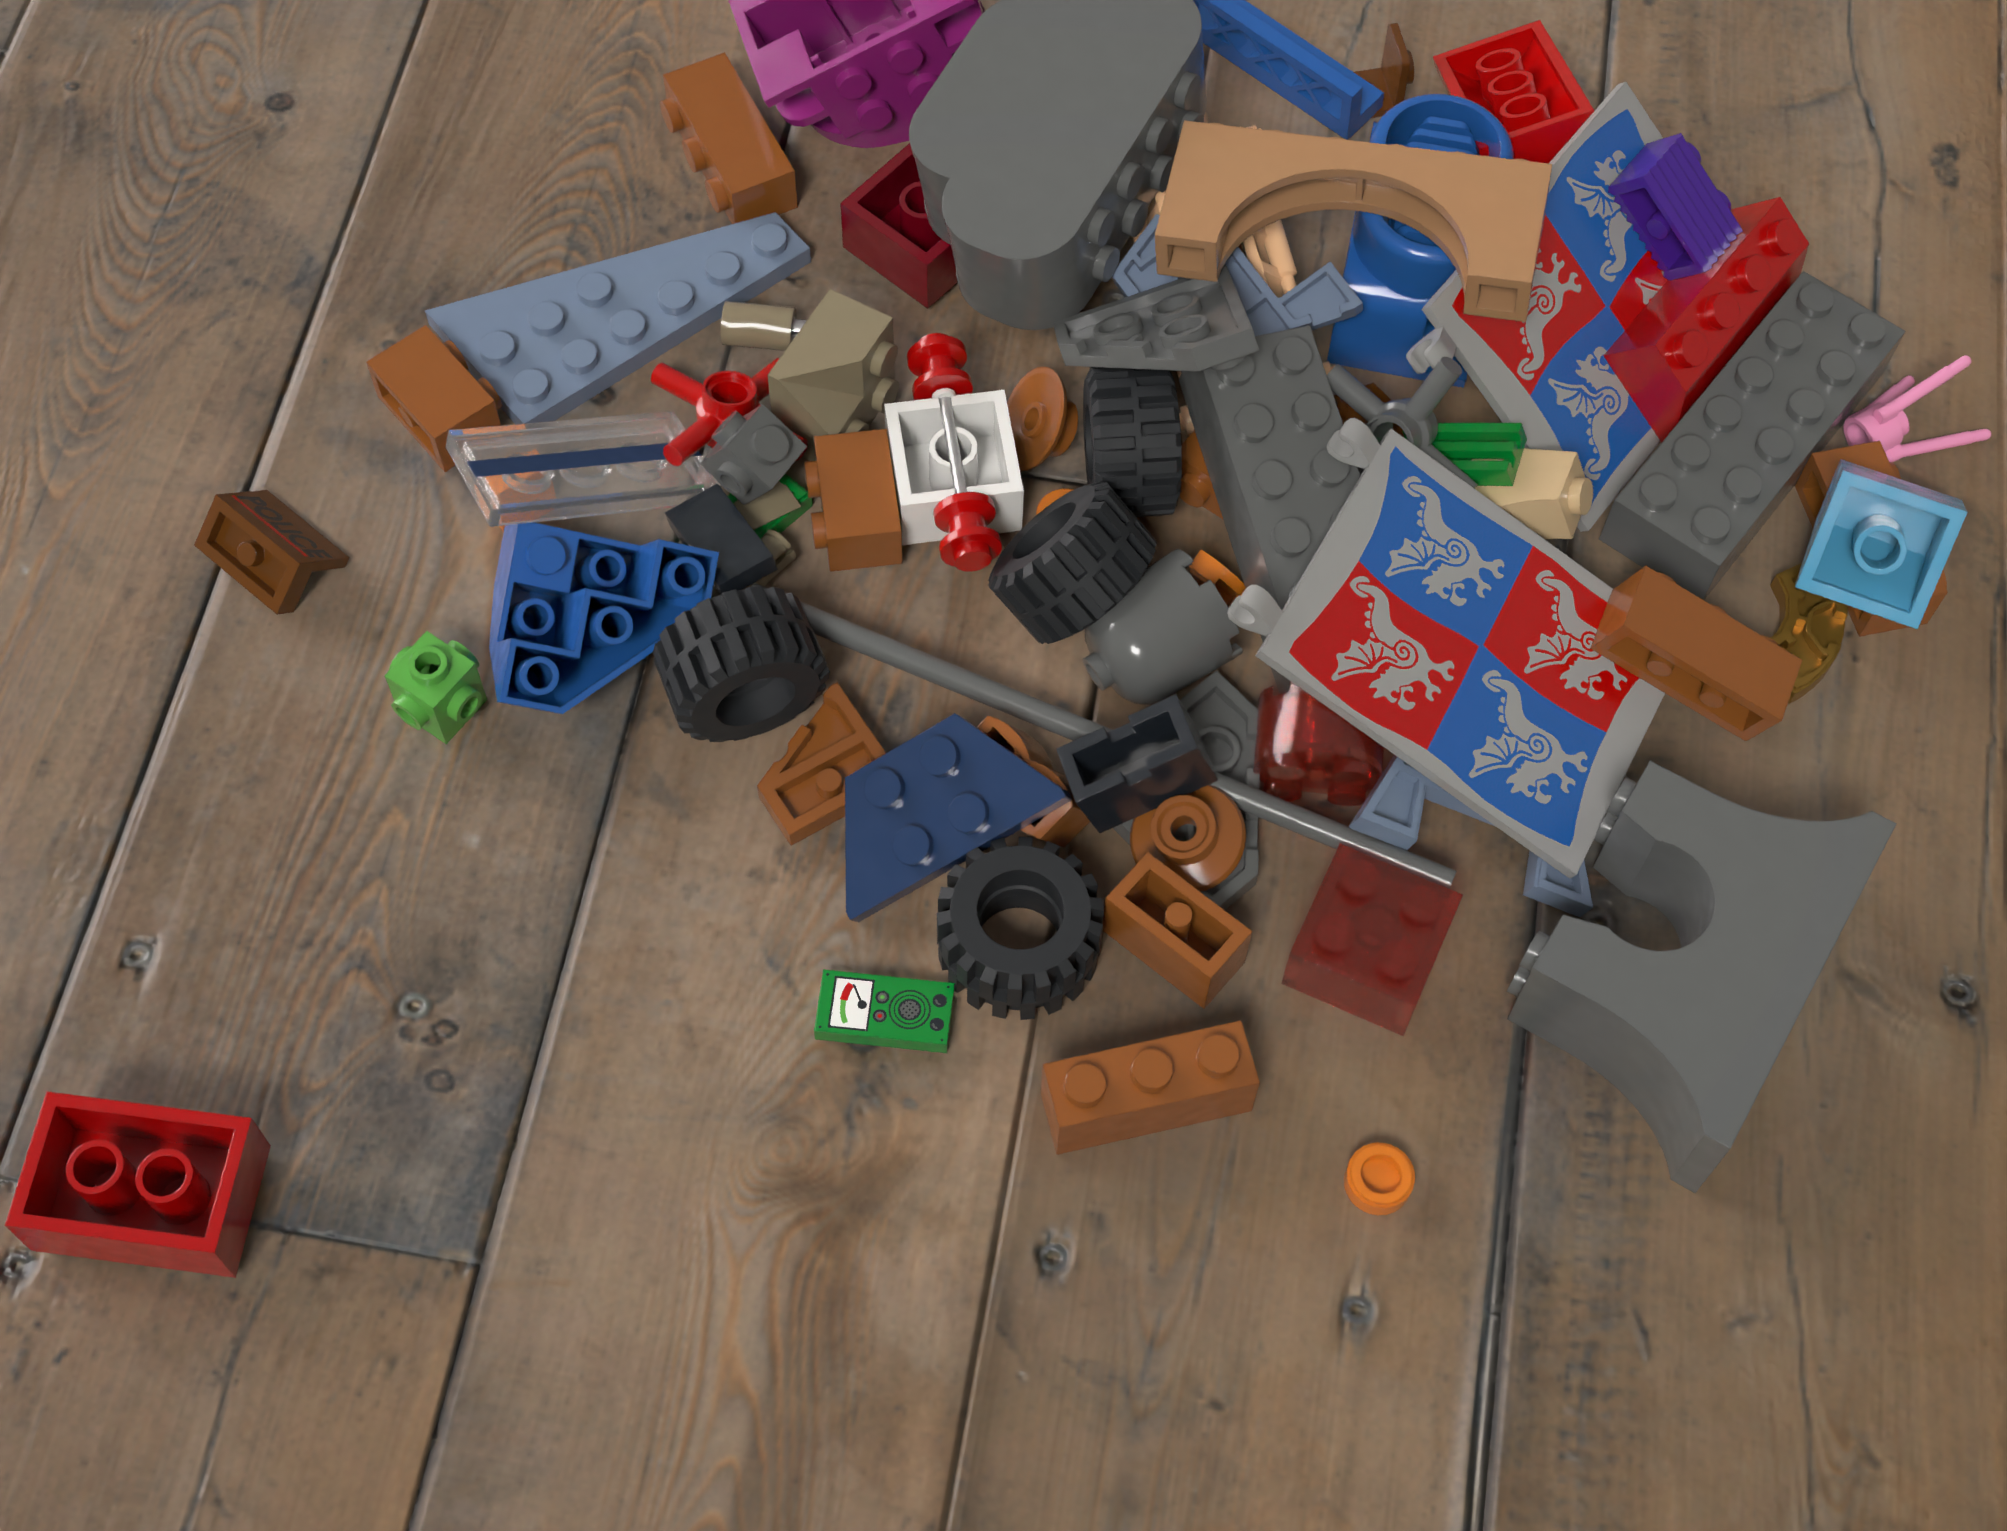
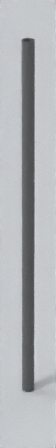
[751,583,1457,895]

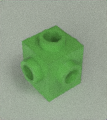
[384,631,487,745]

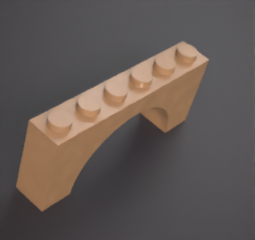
[1155,120,1552,322]

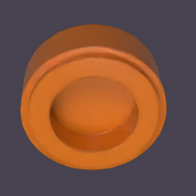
[1344,1142,1415,1215]

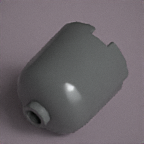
[1083,549,1243,705]

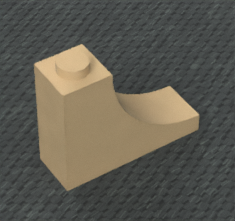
[1472,448,1593,539]

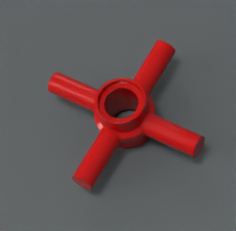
[651,358,808,466]

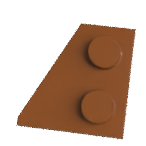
[757,682,886,846]

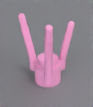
[1843,355,1991,463]

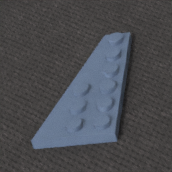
[425,212,811,438]

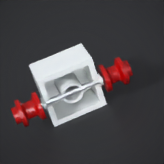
[884,333,1024,572]

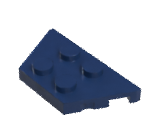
[845,713,1072,922]

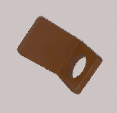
[1354,23,1414,118]

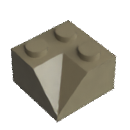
[768,289,899,461]

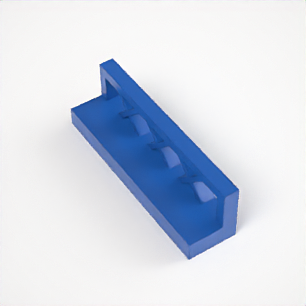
[1193,0,1384,140]

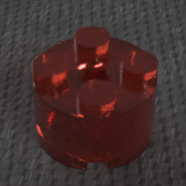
[1253,681,1384,807]

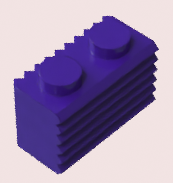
[1608,133,1743,281]

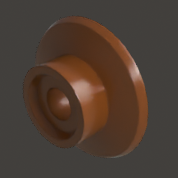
[1007,367,1078,472]
[1130,784,1246,892]

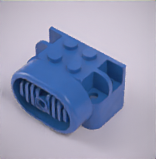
[1326,94,1514,388]

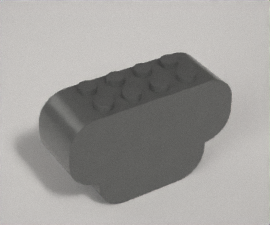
[909,0,1207,330]

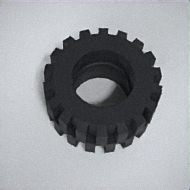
[1083,367,1182,517]
[988,481,1157,644]
[653,586,830,742]
[937,837,1104,1020]

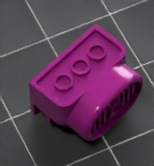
[729,0,985,148]

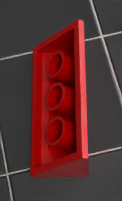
[1433,20,1594,164]

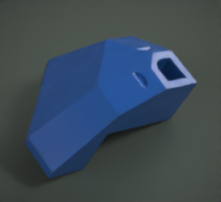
[489,519,719,714]

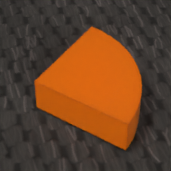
[1189,549,1246,608]

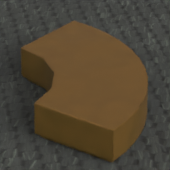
[1770,563,1848,704]

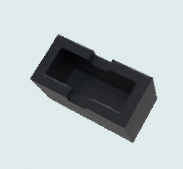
[1056,694,1218,833]

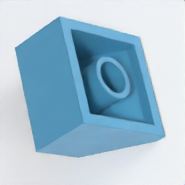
[1795,459,1968,629]

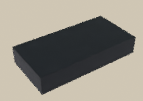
[665,483,778,595]

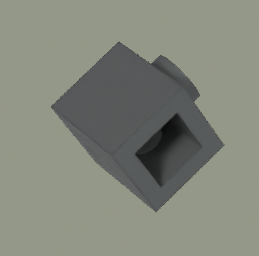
[700,404,807,505]

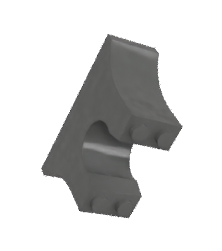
[1507,761,1897,1193]

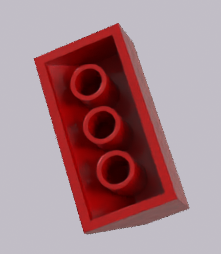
[1603,197,1809,443]

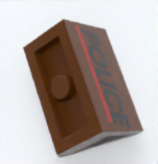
[194,490,350,615]

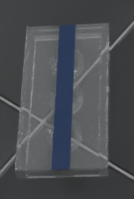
[446,411,722,527]

